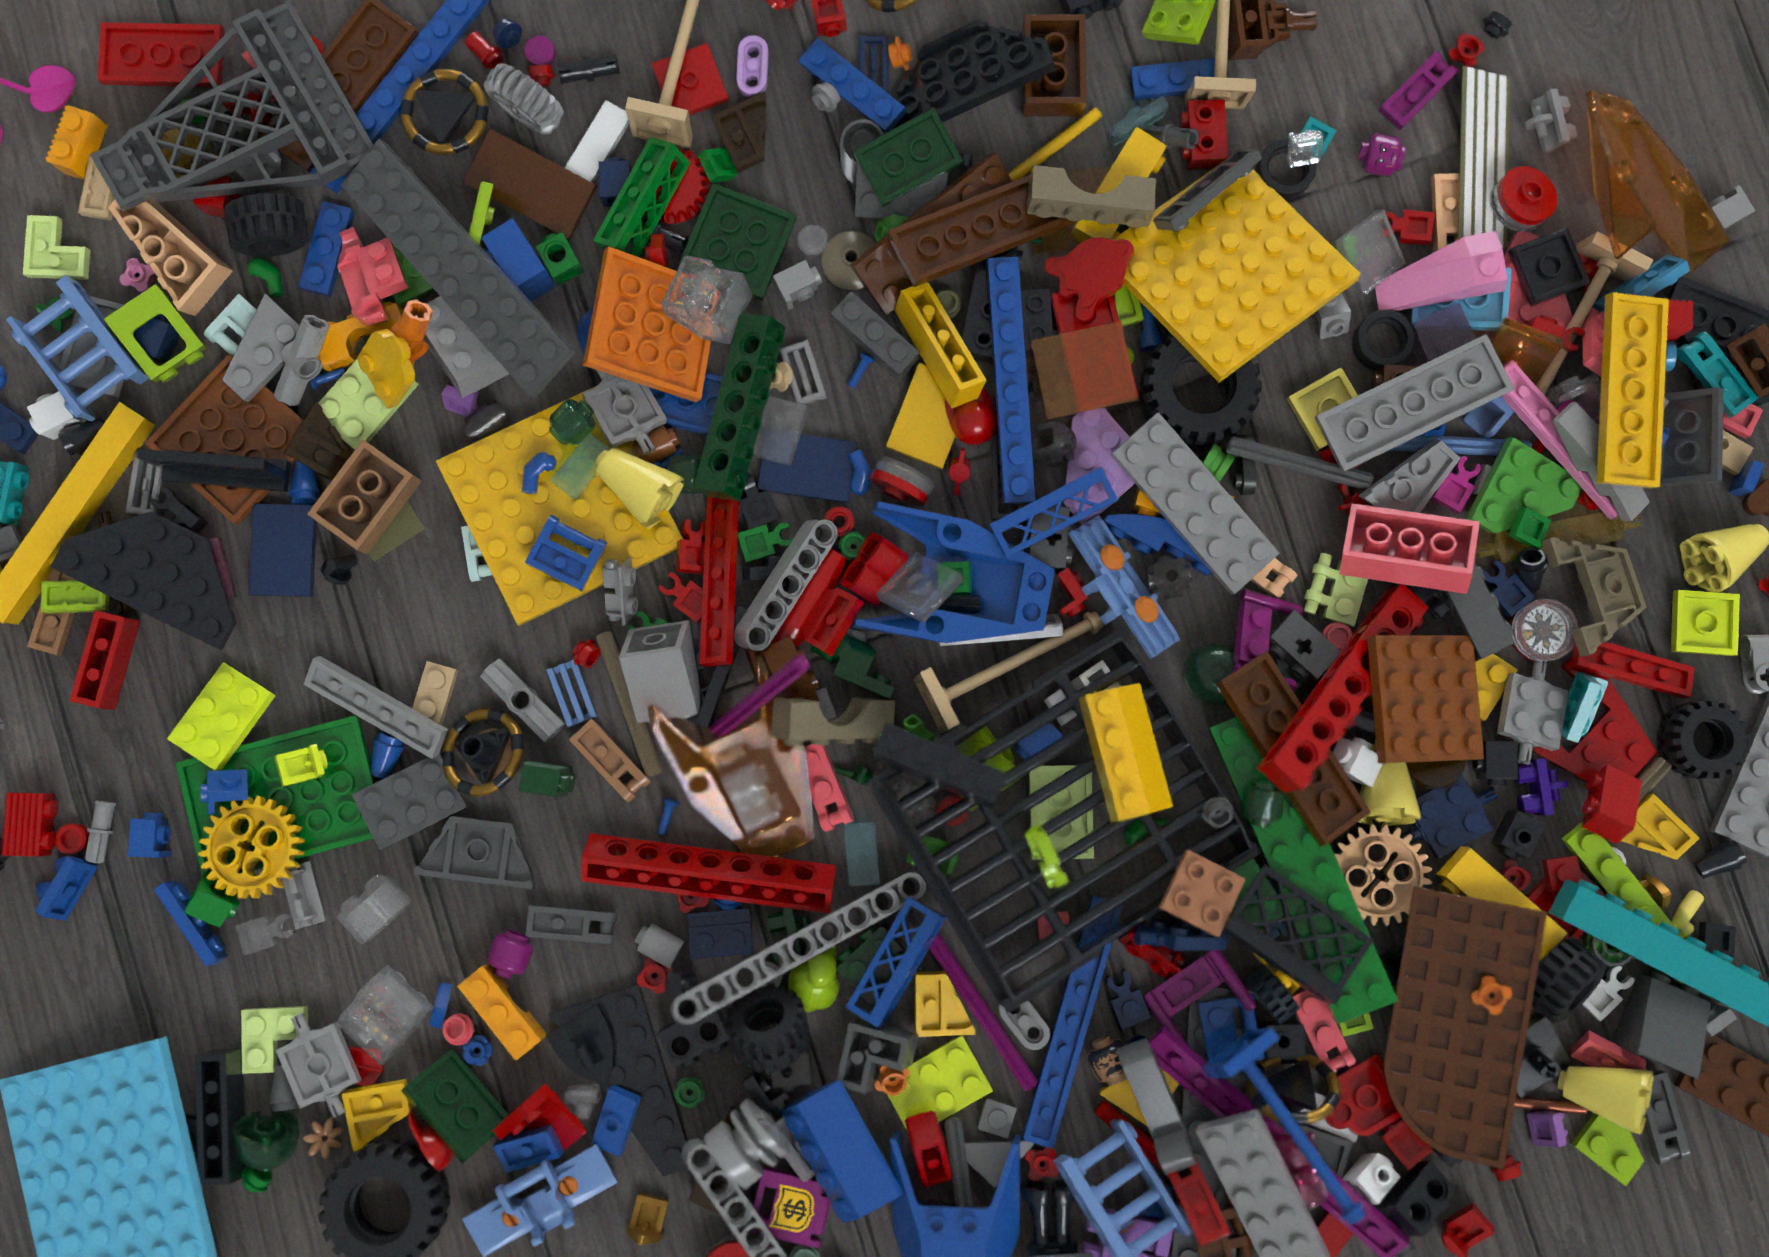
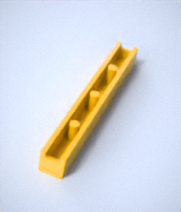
[0,402,156,625]

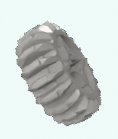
[484,63,564,134]

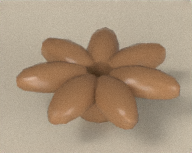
[303,1117,344,1159]

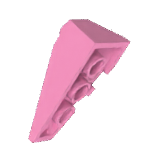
[1374,231,1508,311]

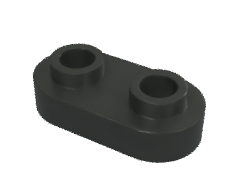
[1233,434,1256,495]

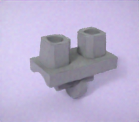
[1525,89,1577,153]

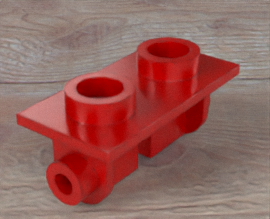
[1118,922,1185,979]

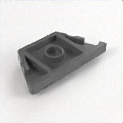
[413,816,535,889]

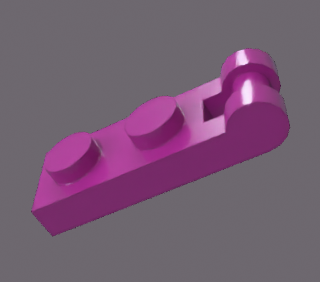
[1378,51,1458,131]

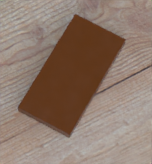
[463,129,598,240]

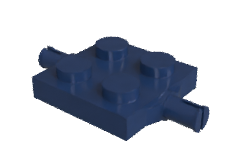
[1400,774,1498,859]
[1133,919,1229,950]

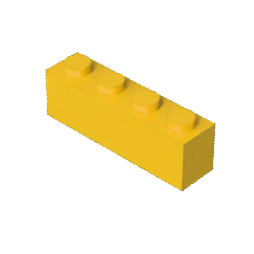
[1069,127,1167,243]
[894,282,986,408]
[1437,846,1568,961]

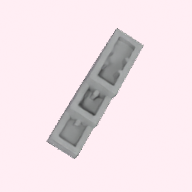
[1553,402,1650,521]

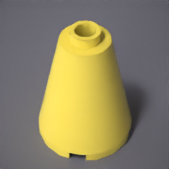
[595,448,684,529]
[1358,740,1421,826]
[1558,1066,1653,1135]

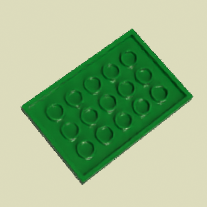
[175,715,376,876]

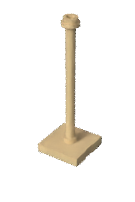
[625,0,699,149]
[1184,0,1256,109]
[1516,231,1654,421]
[913,611,1103,734]

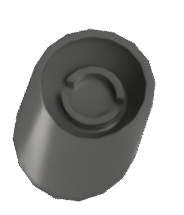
[840,119,884,185]

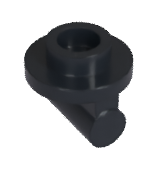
[321,555,357,585]

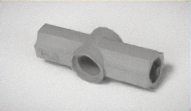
[274,315,330,406]
[480,658,565,743]

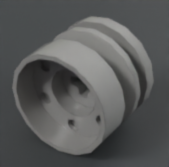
[704,1098,790,1189]

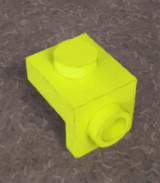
[274,744,328,787]

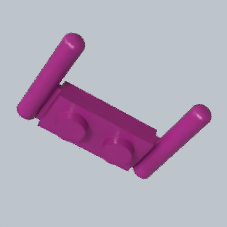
[1232,589,1303,691]
[1143,950,1256,1048]

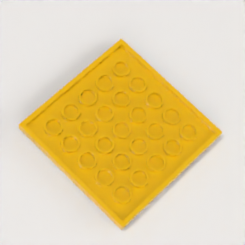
[1113,167,1361,382]
[436,386,683,626]

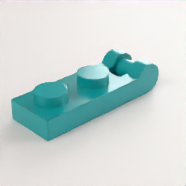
[1677,332,1758,419]

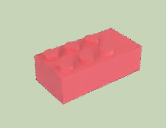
[1339,503,1480,594]

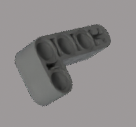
[1117,1038,1196,1175]

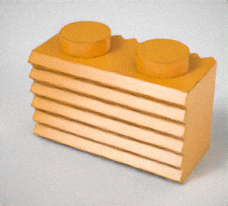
[45,105,108,180]

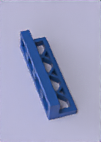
[988,467,1118,558]
[846,896,947,1027]

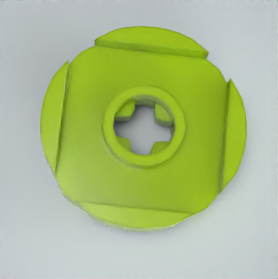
[1024,823,1069,888]

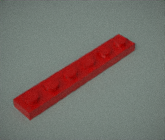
[699,496,739,667]

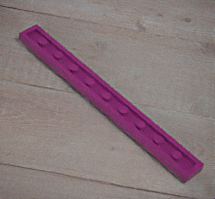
[1149,1026,1409,1257]

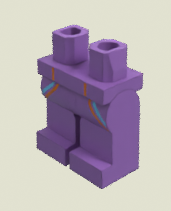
[1080,1208,1174,1257]

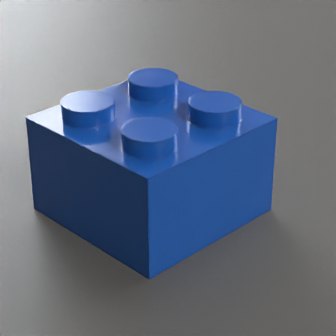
[481,218,556,302]

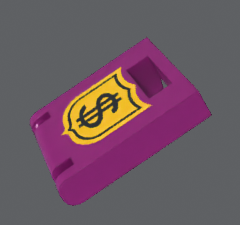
[748,1166,831,1248]

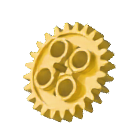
[198,796,305,899]

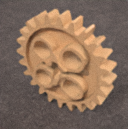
[1334,823,1432,926]

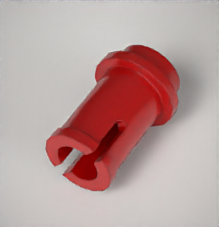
[465,31,503,70]

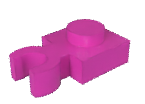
[1431,456,1481,514]

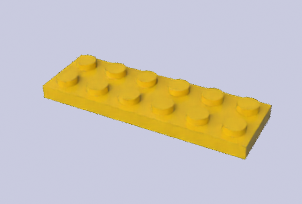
[1596,292,1669,488]

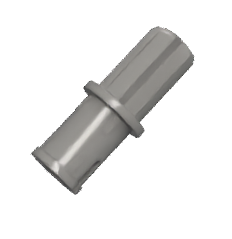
[85,800,116,863]

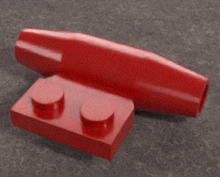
[768,549,864,656]

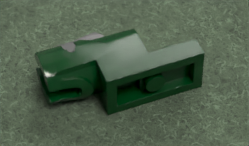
[810,629,895,699]

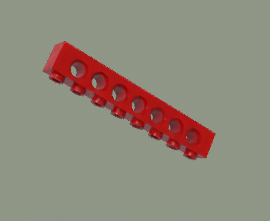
[1257,584,1429,793]
[581,833,837,914]

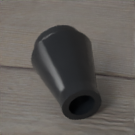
[58,417,105,456]
[1516,547,1548,592]
[1693,840,1747,879]

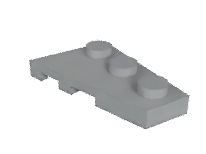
[222,294,300,403]
[1358,439,1461,513]

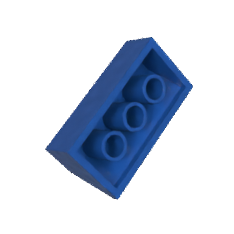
[780,1080,903,1223]

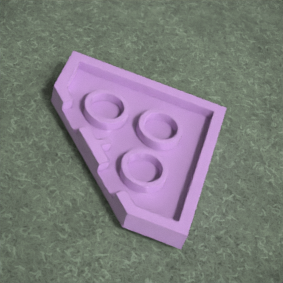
[1064,407,1135,525]

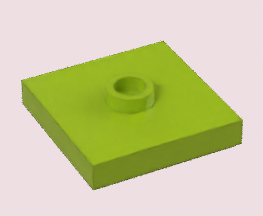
[469,181,495,245]

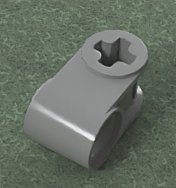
[1739,634,1769,694]

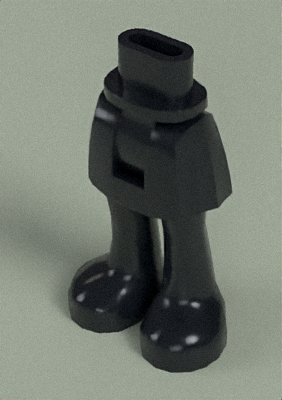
[1020,1179,1077,1257]

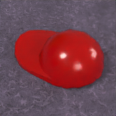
[945,388,997,445]
[408,1108,454,1171]

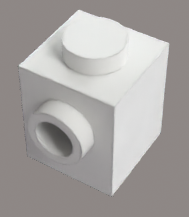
[27,391,86,440]
[1333,737,1383,787]
[1342,1153,1400,1205]

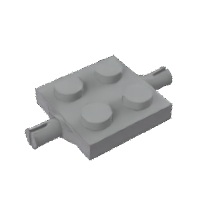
[582,370,667,455]
[1497,661,1569,764]
[275,1013,362,1118]

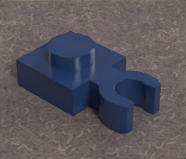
[1483,560,1535,617]
[1106,969,1151,1030]

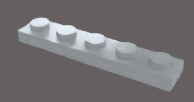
[304,656,448,759]

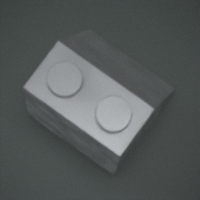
[619,620,702,723]

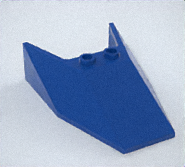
[850,502,1055,643]
[890,1130,1021,1257]

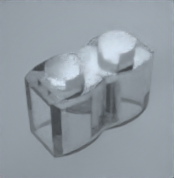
[720,761,784,834]
[336,874,414,945]

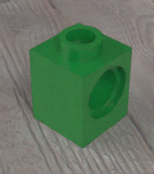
[535,232,584,286]
[184,872,240,928]

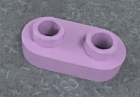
[737,35,769,98]

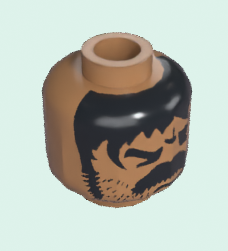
[1087,1035,1127,1086]

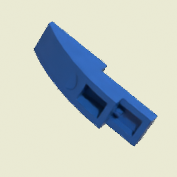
[1104,514,1214,576]

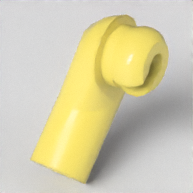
[1671,890,1704,937]

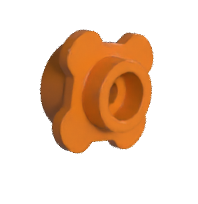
[888,36,912,71]
[1472,976,1512,1015]
[874,1065,909,1096]

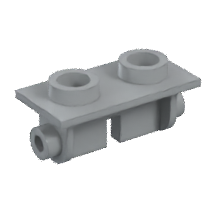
[602,557,638,626]
[282,861,327,930]

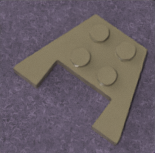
[1541,537,1647,657]

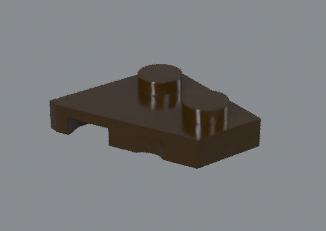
[711,92,766,173]
[283,402,352,481]

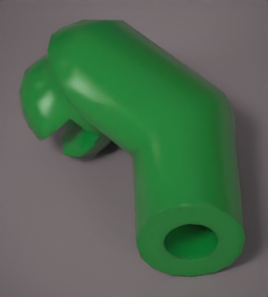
[246,257,284,298]
[1124,818,1167,846]

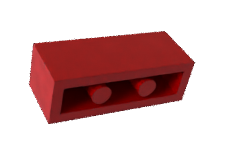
[69,610,141,710]

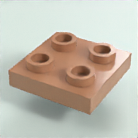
[1159,850,1245,937]

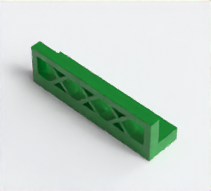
[593,137,690,257]

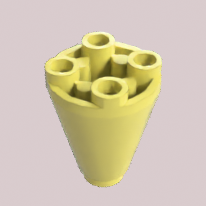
[1680,524,1769,592]

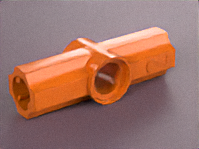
[389,299,433,367]

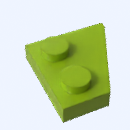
[1571,1113,1644,1186]

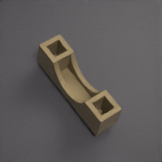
[1027,165,1156,228]
[772,697,895,746]

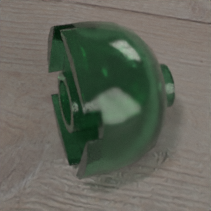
[1183,643,1235,705]
[233,1110,300,1171]

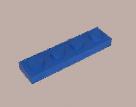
[798,38,907,134]

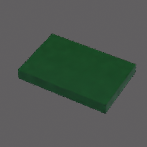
[853,107,963,208]
[401,1047,509,1163]

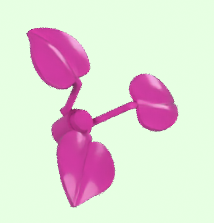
[0,65,76,145]

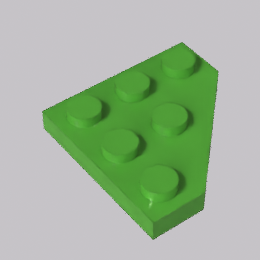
[1465,437,1582,533]

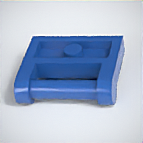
[525,515,608,592]
[1197,994,1265,1062]

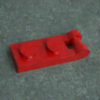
[1167,1158,1230,1247]

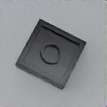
[1508,227,1591,306]

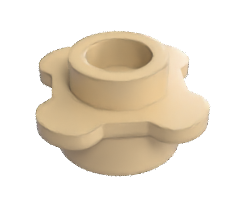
[770,362,793,392]

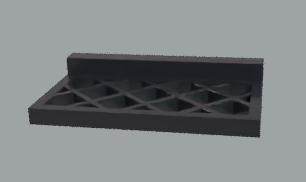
[136,449,291,492]
[1222,865,1374,1005]

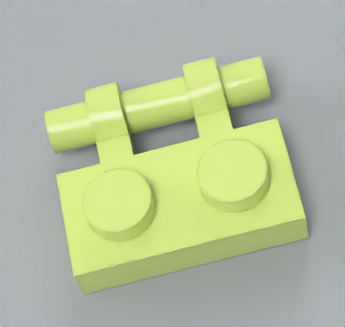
[1304,553,1368,627]

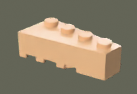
[108,198,233,316]

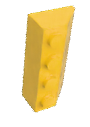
[1079,683,1173,822]

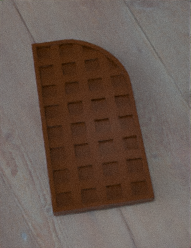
[1384,886,1547,1169]

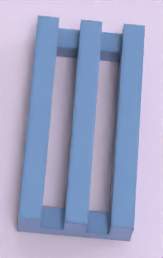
[547,659,598,727]

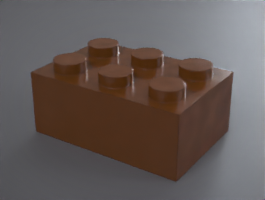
[1022,14,1087,117]

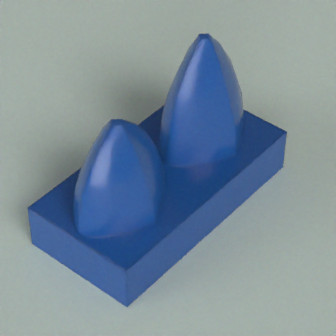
[35,856,98,921]

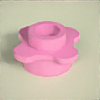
[120,258,155,292]

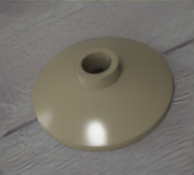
[821,231,876,291]

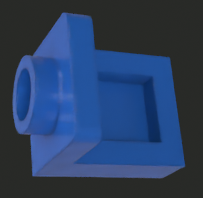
[201,769,248,814]

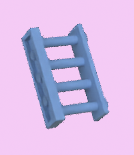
[6,275,149,422]
[1053,1119,1192,1257]

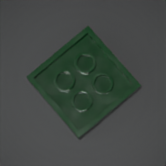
[678,183,797,301]

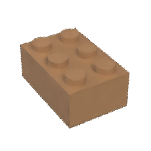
[307,440,422,555]

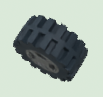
[1242,965,1300,1025]

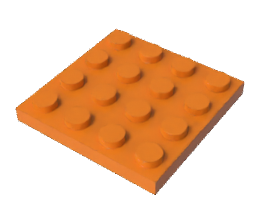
[583,247,720,402]

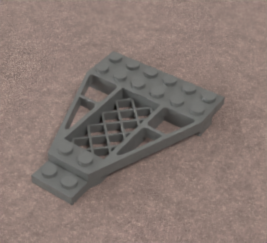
[90,1,373,212]

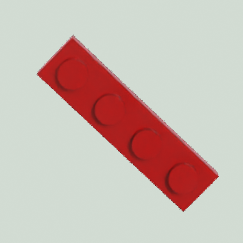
[1571,642,1695,699]

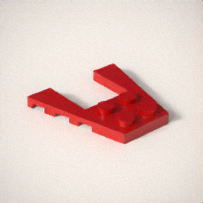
[1500,654,1657,783]

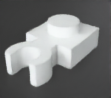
[1582,966,1634,1021]

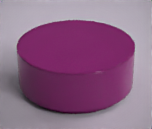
[524,36,556,66]

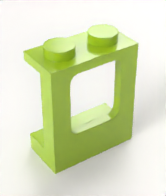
[104,284,207,383]

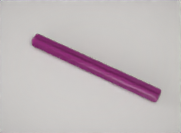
[710,655,810,739]
[929,932,1038,1091]

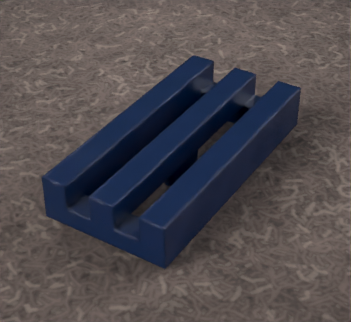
[858,36,889,94]

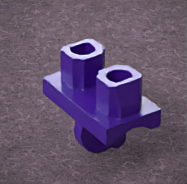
[1514,758,1568,816]

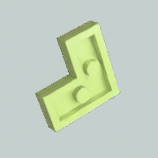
[23,215,91,280]
[241,1006,308,1074]

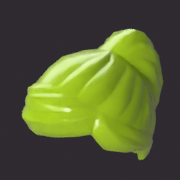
[788,945,840,1013]

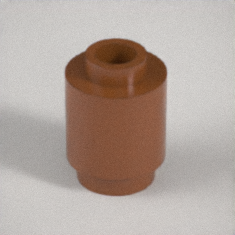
[632,425,680,464]

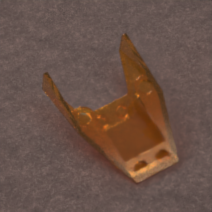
[1586,90,1731,272]
[647,654,815,857]

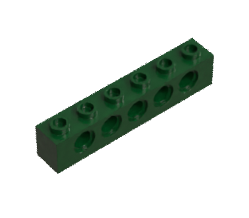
[694,313,785,501]

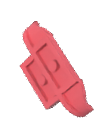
[337,227,409,326]

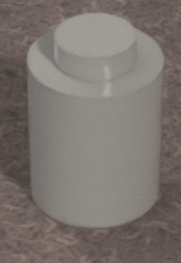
[635,923,685,969]

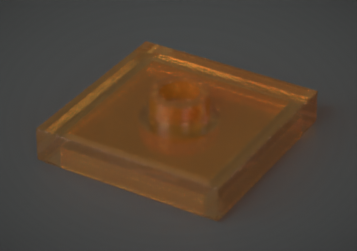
[1490,317,1564,385]

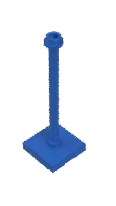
[1201,1028,1365,1225]

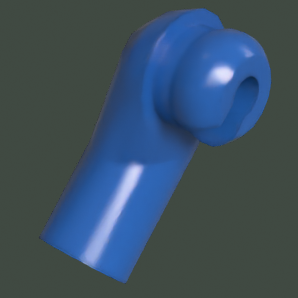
[848,449,872,495]
[521,452,556,494]

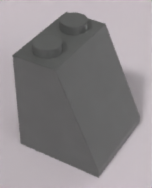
[1612,972,1711,1079]

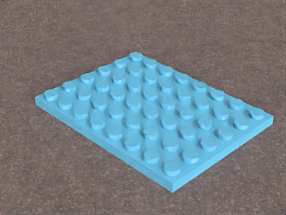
[0,1036,217,1257]

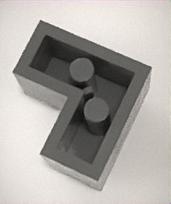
[836,1018,919,1094]

